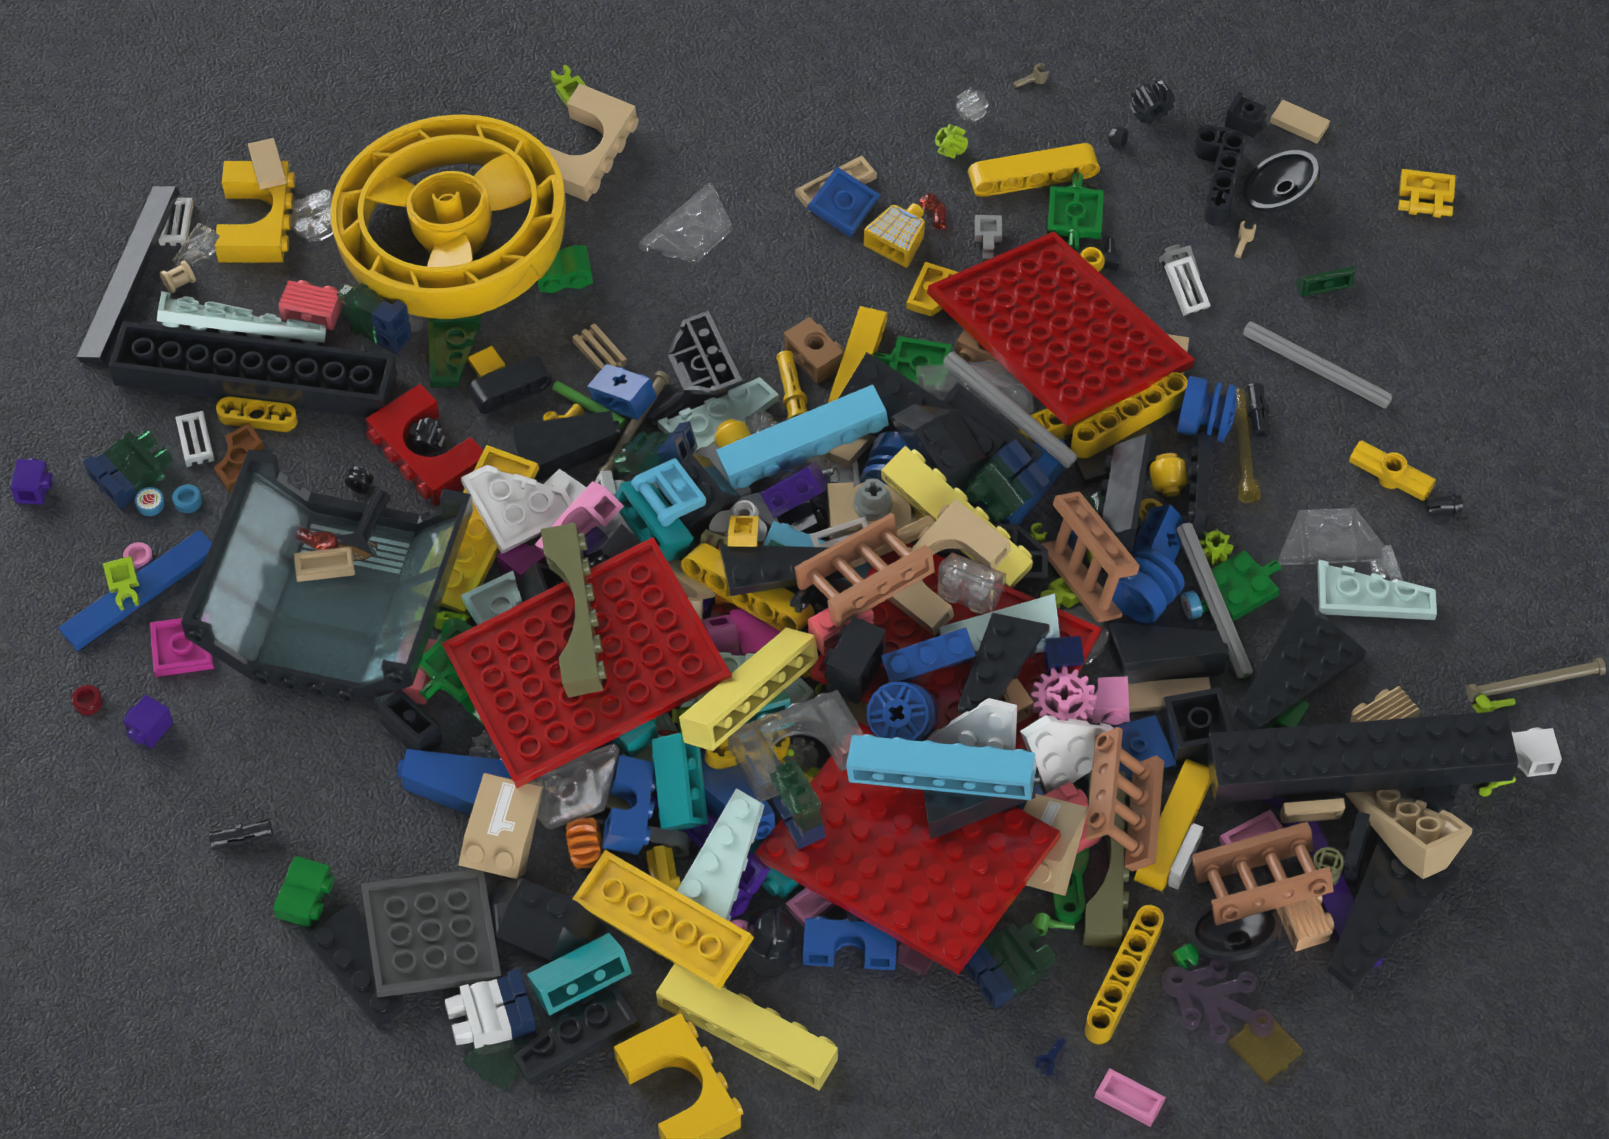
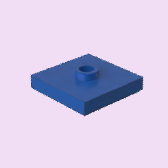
[807,167,881,238]
[1113,715,1177,782]

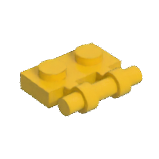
[1398,169,1456,218]

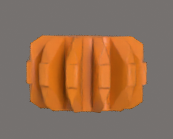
[566,817,604,869]

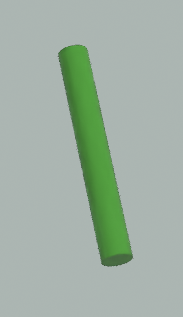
[552,381,627,429]

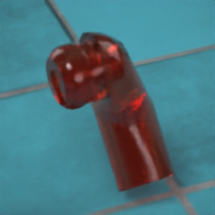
[919,193,946,229]
[296,528,339,550]

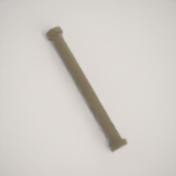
[597,371,671,478]
[1466,658,1606,702]

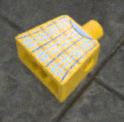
[864,203,925,268]

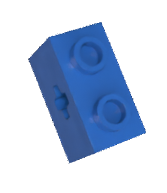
[587,364,657,420]
[1131,504,1187,563]

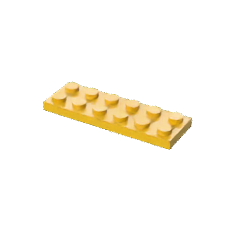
[414,445,539,615]
[572,850,754,990]

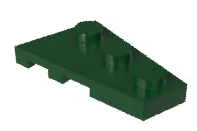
[428,313,483,388]

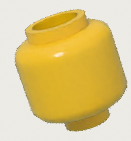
[714,419,752,448]
[1150,453,1188,497]

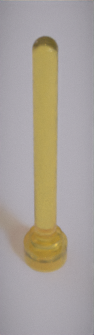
[1236,388,1261,503]

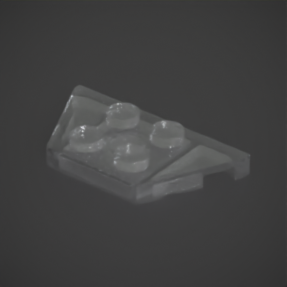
[639,182,732,263]
[1278,508,1390,565]
[529,744,619,830]

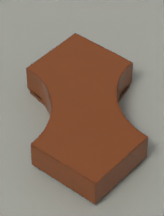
[214,423,264,493]

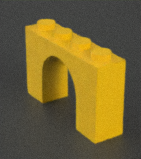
[214,161,295,263]
[614,1013,743,1139]

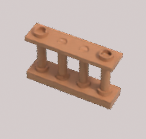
[1041,491,1140,623]
[794,513,935,627]
[1085,727,1164,871]
[1191,822,1334,925]

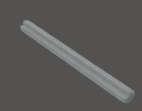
[1243,321,1393,408]
[943,352,1077,468]
[1176,523,1253,679]

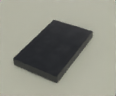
[1064,425,1162,485]

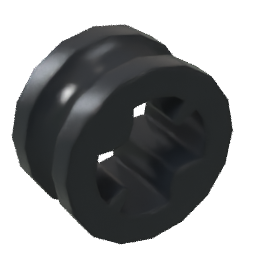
[345,467,373,493]

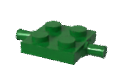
[1047,173,1104,251]
[874,336,957,395]
[1201,550,1281,622]
[419,622,468,702]

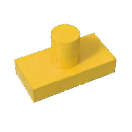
[728,516,759,547]

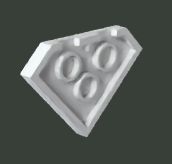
[461,465,573,554]
[926,698,1017,750]
[1020,715,1122,794]

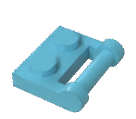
[631,458,706,526]

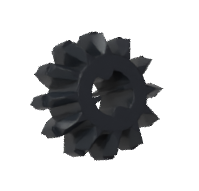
[1129,79,1175,124]

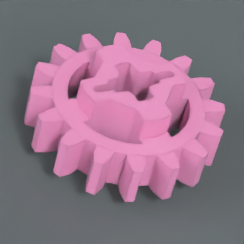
[1031,667,1096,721]

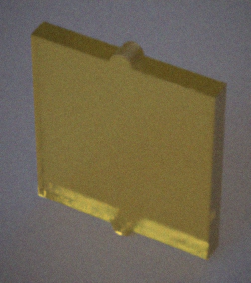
[1228,1012,1304,1083]

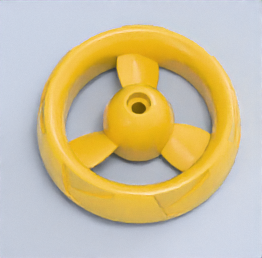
[330,115,566,319]

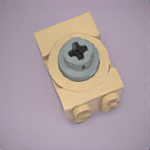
[827,478,917,545]

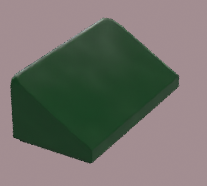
[1295,267,1356,296]

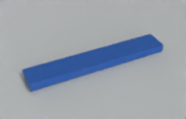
[58,530,212,651]

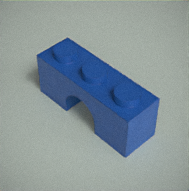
[881,627,976,683]
[602,755,656,855]
[803,916,897,970]

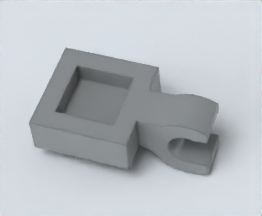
[974,215,1002,261]

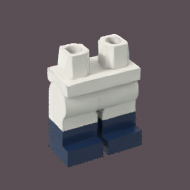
[445,968,536,1049]

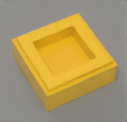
[468,346,506,377]

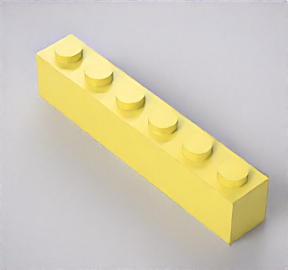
[881,446,1033,588]
[679,628,818,751]
[656,964,838,1090]

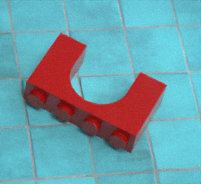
[366,384,484,506]

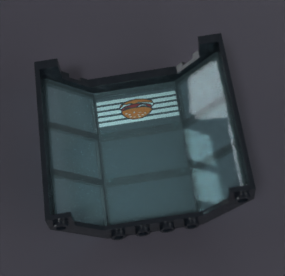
[181,449,473,703]

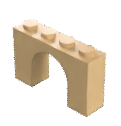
[544,83,639,202]
[888,499,1011,637]

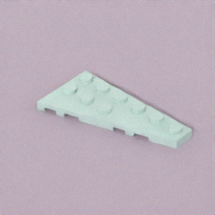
[157,291,326,345]

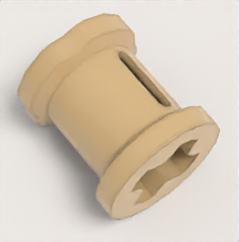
[160,260,196,294]

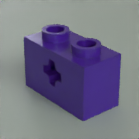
[760,461,828,518]

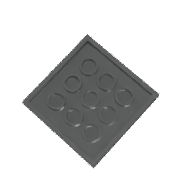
[361,869,501,997]

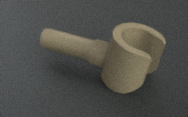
[1013,63,1049,88]

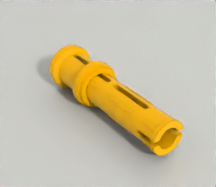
[776,350,808,420]

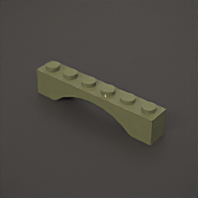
[541,522,607,697]
[1083,770,1130,948]

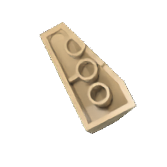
[1345,790,1472,879]

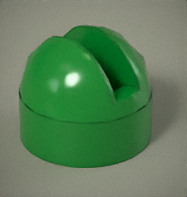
[1172,943,1199,969]

